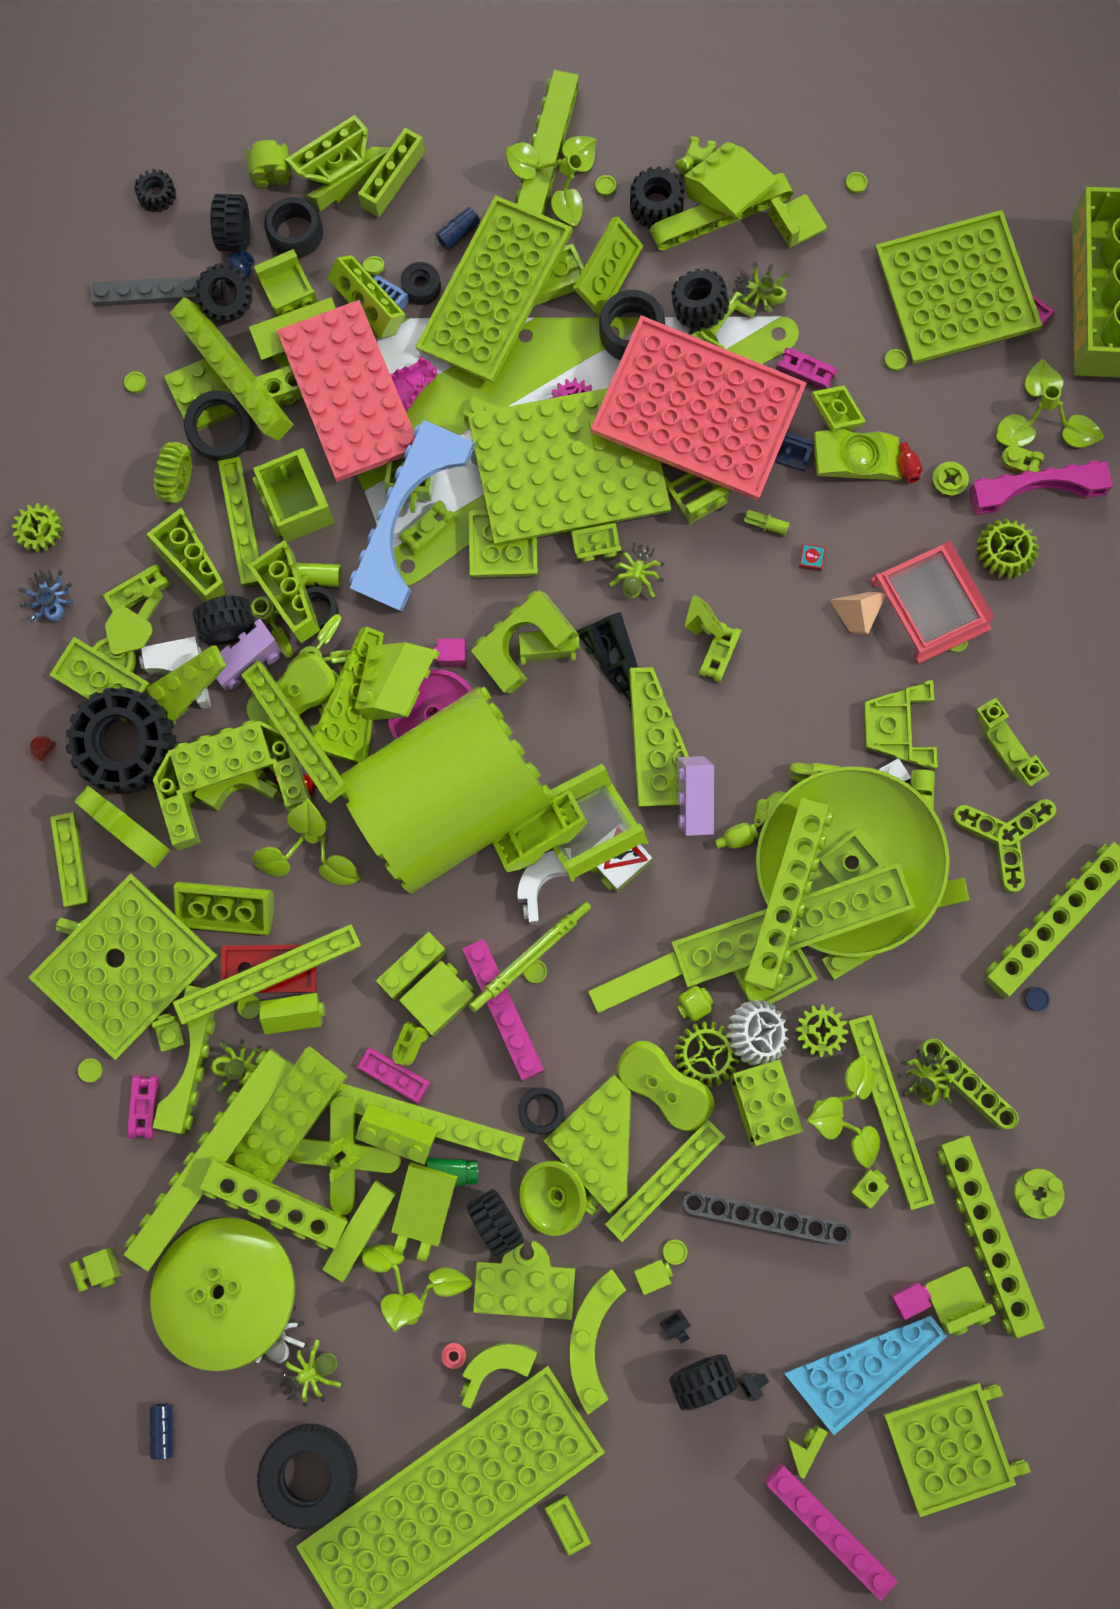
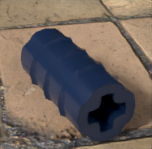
[436,207,480,250]
[149,1404,174,1460]

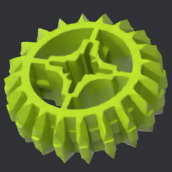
[153,442,193,503]
[976,518,1039,580]
[674,1022,739,1087]

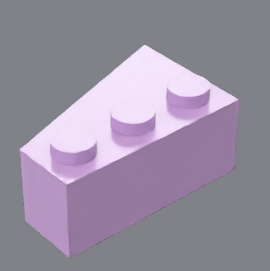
[217,619,282,691]
[676,756,714,836]

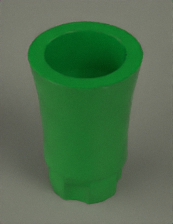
[427,1156,478,1187]

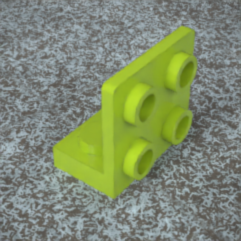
[768,194,827,249]

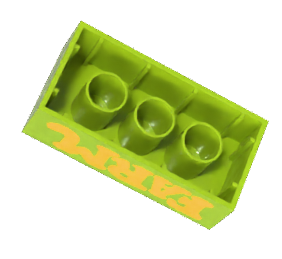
[1072,187,1120,377]

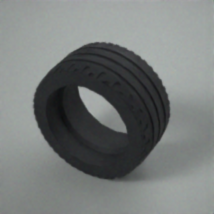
[599,289,665,360]
[184,390,253,461]

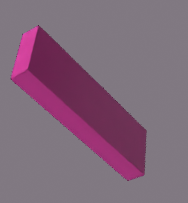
[356,1047,431,1104]

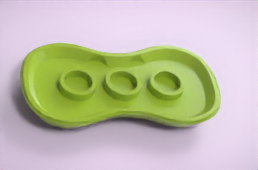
[246,653,335,730]
[616,1041,715,1132]

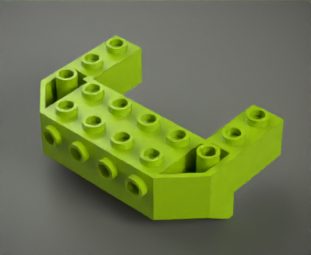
[153,720,312,850]

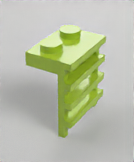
[664,473,730,525]

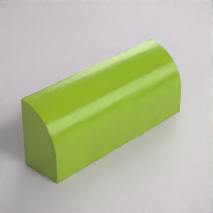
[249,297,336,360]

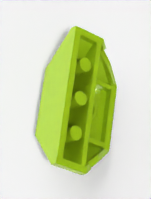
[285,115,368,185]

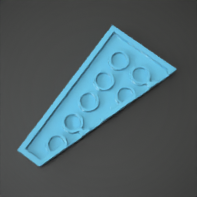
[784,1316,947,1435]

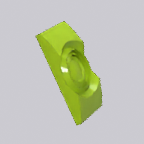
[813,429,902,481]
[493,789,588,872]

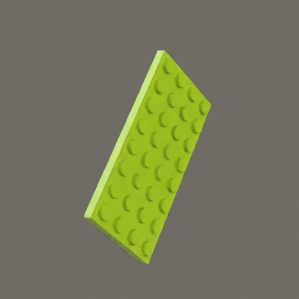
[415,195,573,383]

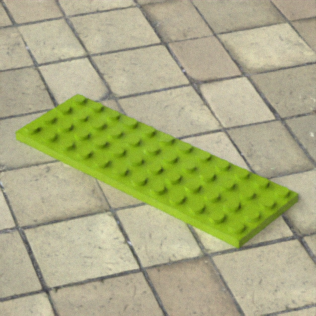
[296,1365,605,1609]

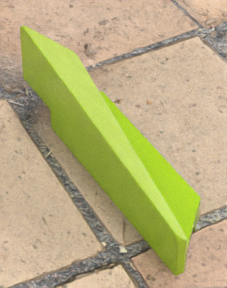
[306,147,391,212]

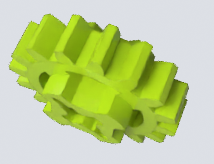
[12,503,63,553]
[795,1004,848,1058]

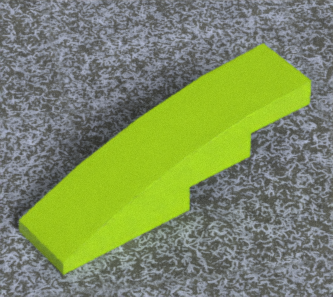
[322,1180,397,1283]

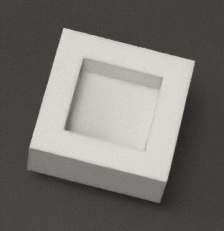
[879,758,911,782]

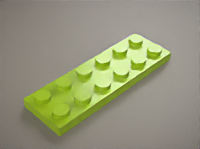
[228,1046,347,1183]

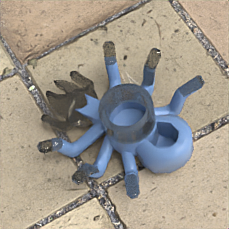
[18,570,75,622]

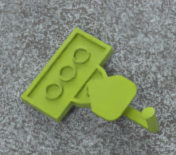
[50,583,163,723]

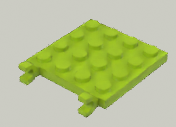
[883,1382,1031,1517]

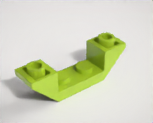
[976,698,1049,787]

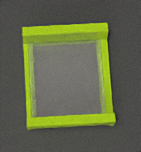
[550,763,649,882]

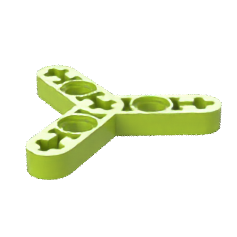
[952,799,1056,894]

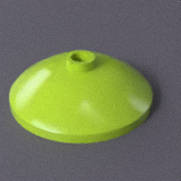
[520,1161,587,1236]

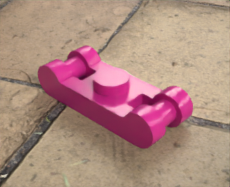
[776,348,837,390]
[127,1075,159,1139]

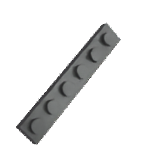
[92,276,223,307]

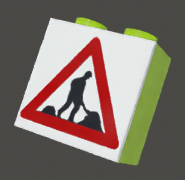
[591,823,652,893]

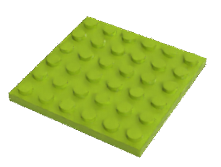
[875,210,1043,365]

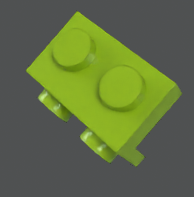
[571,523,621,562]

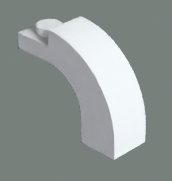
[518,848,572,925]

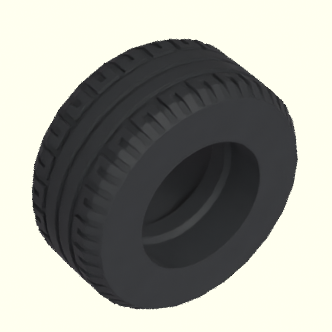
[257,1424,357,1530]

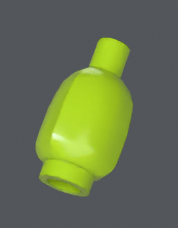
[715,823,759,849]

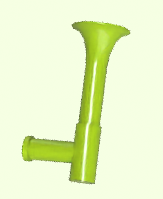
[699,292,756,343]

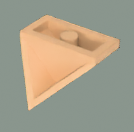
[829,592,886,634]

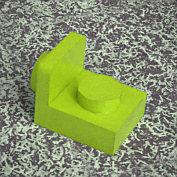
[151,1014,186,1053]

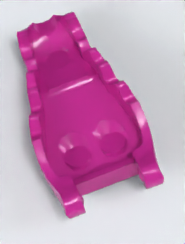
[390,357,438,414]

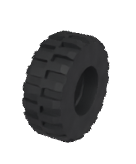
[66,687,176,793]

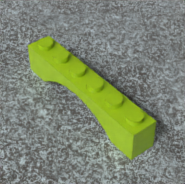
[153,985,218,1134]

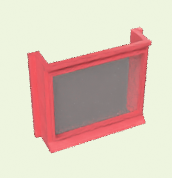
[871,540,994,664]

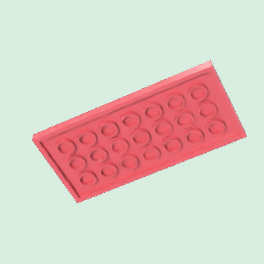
[277,300,416,482]

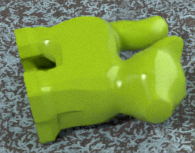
[676,136,717,175]

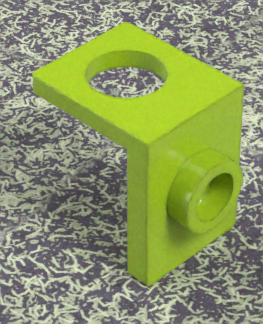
[938,878,969,908]

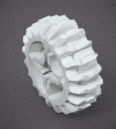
[727,1000,789,1066]

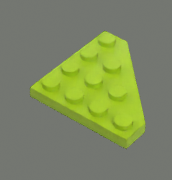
[544,1074,632,1214]

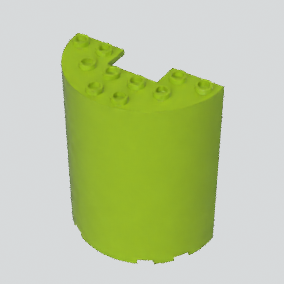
[340,686,553,894]

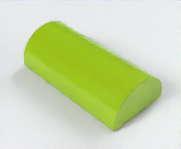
[173,882,274,935]

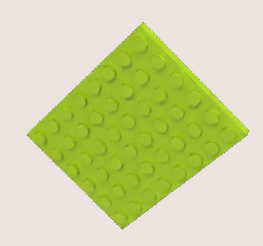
[468,388,671,545]

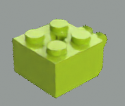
[385,457,435,513]

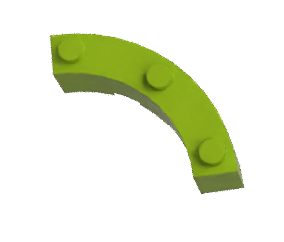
[570,1268,626,1414]

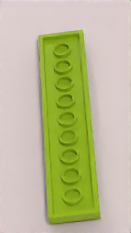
[672,862,916,987]

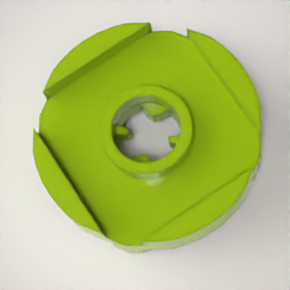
[1013,1169,1064,1219]

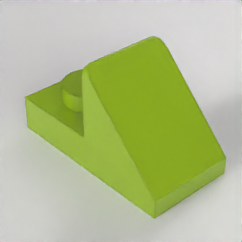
[685,594,726,639]
[786,1424,828,1479]

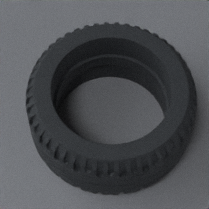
[264,197,323,258]

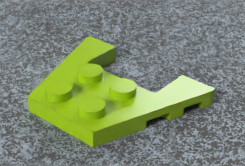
[864,680,938,770]

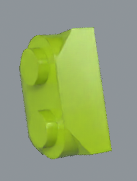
[810,385,866,432]

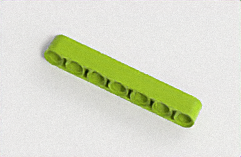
[649,173,794,251]

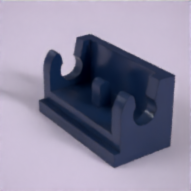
[774,432,814,472]

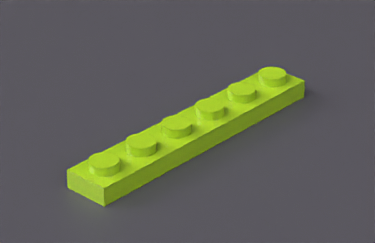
[218,457,260,587]
[605,1120,725,1242]

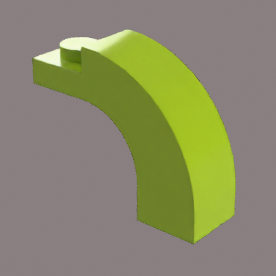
[194,769,281,811]
[460,1343,538,1409]

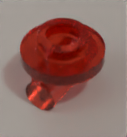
[30,735,56,761]

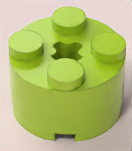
[245,140,292,189]

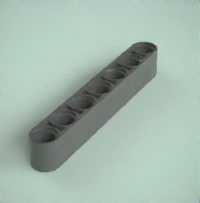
[682,1192,852,1245]

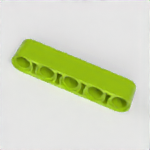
[919,1038,1019,1130]

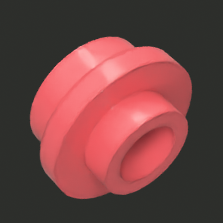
[442,1343,467,1369]

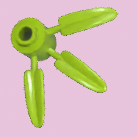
[251,574,316,658]
[299,614,351,685]

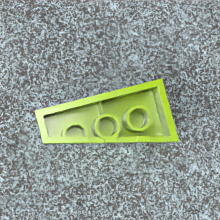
[146,507,226,602]
[247,540,320,643]

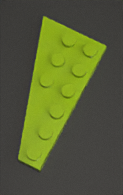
[313,627,384,764]

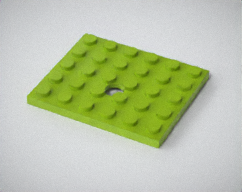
[28,873,218,1060]

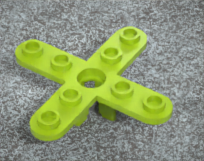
[290,1095,401,1215]

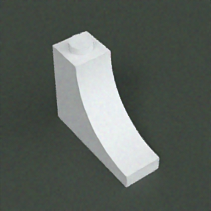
[139,636,211,709]

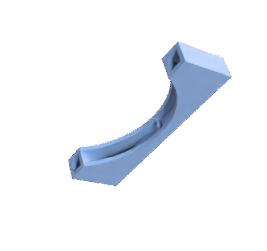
[349,420,476,612]

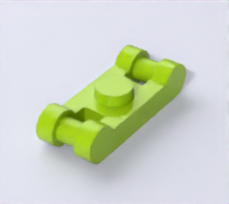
[399,500,457,555]
[699,622,742,683]

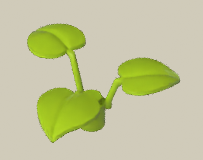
[505,136,597,227]
[996,359,1104,448]
[252,798,362,885]
[807,1055,880,1168]
[362,1244,472,1332]

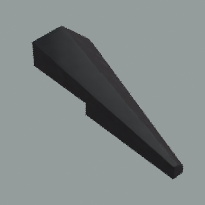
[577,612,638,708]

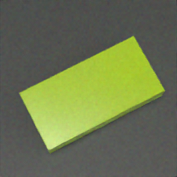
[545,1495,591,1556]

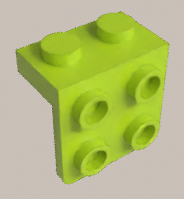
[925,1267,996,1336]

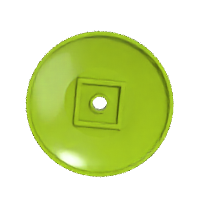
[150,1218,295,1371]

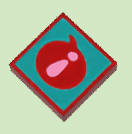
[799,544,825,571]

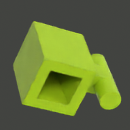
[69,1248,121,1292]

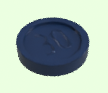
[1025,987,1050,1011]

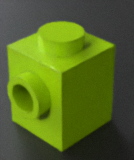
[848,1169,889,1209]

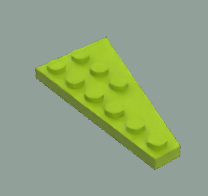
[629,667,689,807]

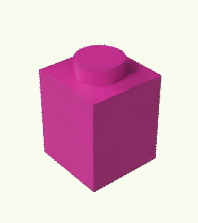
[433,638,466,668]
[889,1282,931,1320]

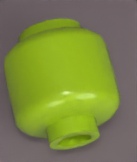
[676,986,714,1022]

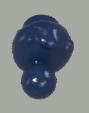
[225,250,255,286]

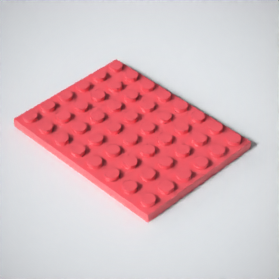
[590,315,807,501]

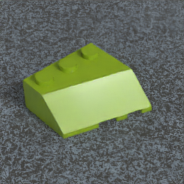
[355,642,440,720]

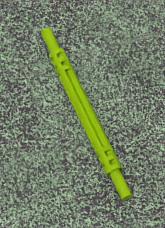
[469,902,591,1012]

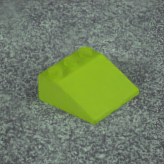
[684,142,779,218]

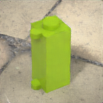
[519,631,580,665]
[260,993,325,1035]

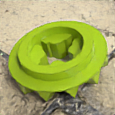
[932,462,969,497]

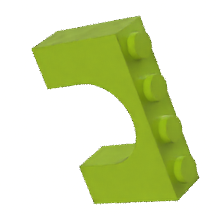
[471,590,579,694]

